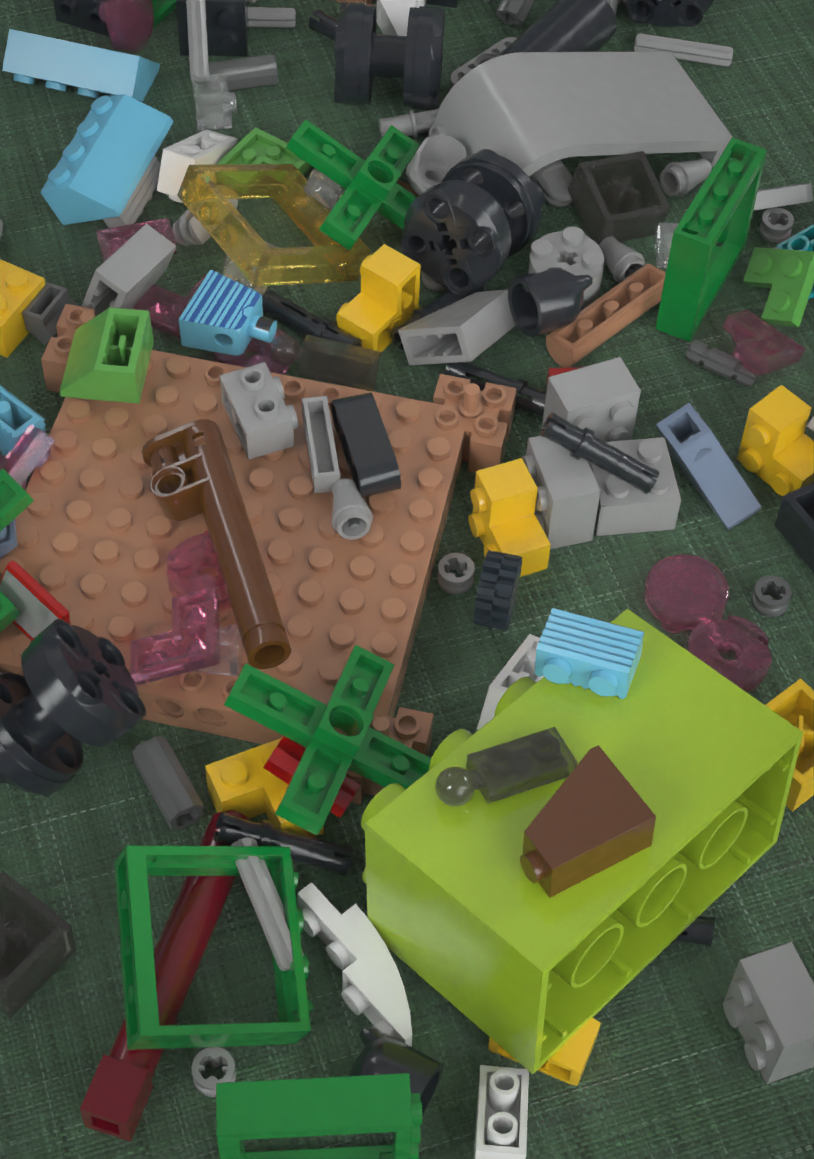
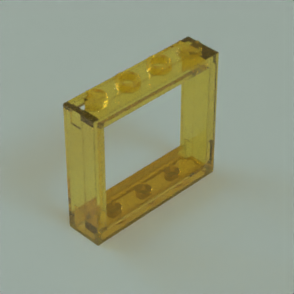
[177,164,371,287]

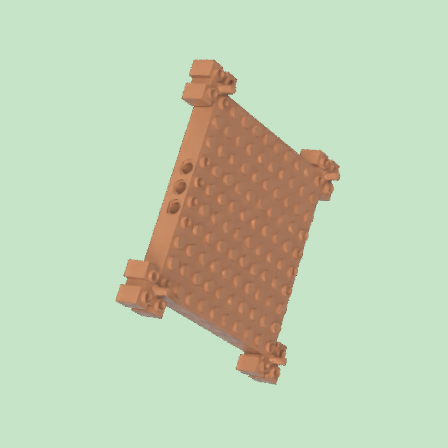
[0,304,517,804]

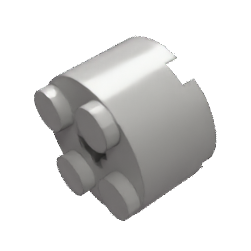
[527,226,604,311]

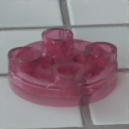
[99,0,154,51]
[644,554,729,633]

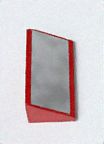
[0,560,71,641]

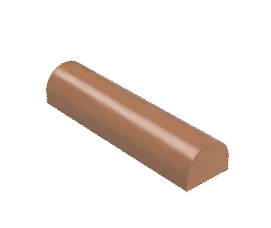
[546,263,666,367]

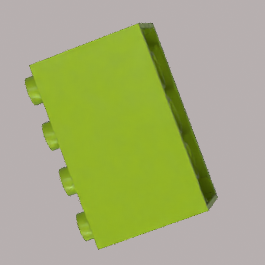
[361,609,803,1074]

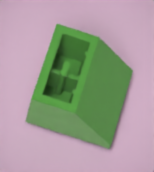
[60,307,154,404]

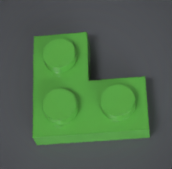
[213,127,312,192]
[743,247,814,327]

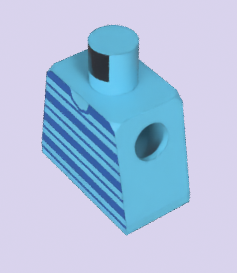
[179,270,277,356]

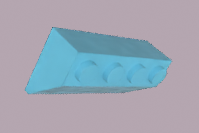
[2,29,160,102]
[40,94,173,225]

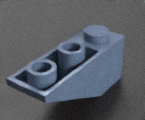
[656,403,762,531]

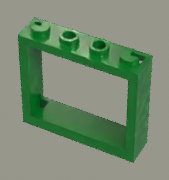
[655,137,767,342]
[114,845,314,1050]
[216,1073,422,1159]

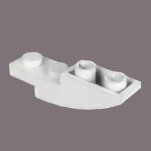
[297,882,412,1046]
[474,1065,529,1159]

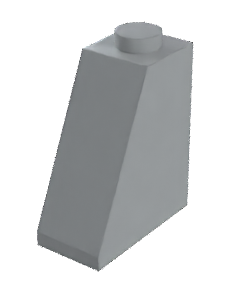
[81,224,176,316]
[398,289,516,365]

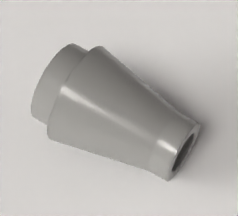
[660,158,712,197]
[599,236,646,283]
[332,479,373,540]

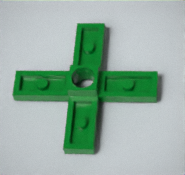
[286,119,420,251]
[224,644,431,835]

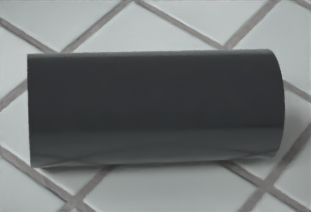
[499,0,616,56]

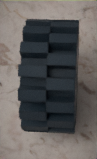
[473,550,522,631]

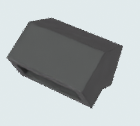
[22,282,78,345]

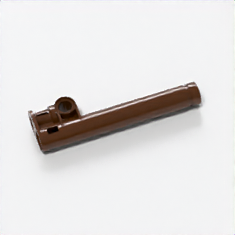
[142,419,291,669]

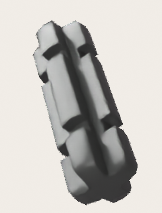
[685,340,759,387]

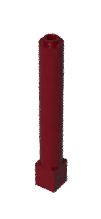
[80,810,248,1142]

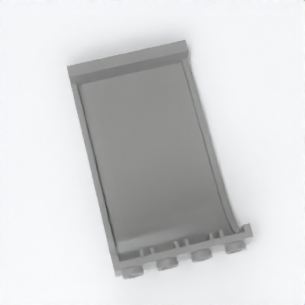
[429,51,732,177]

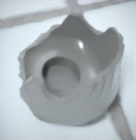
[406,134,466,195]

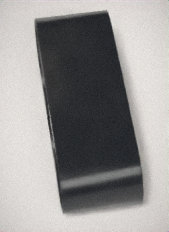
[331,392,401,497]

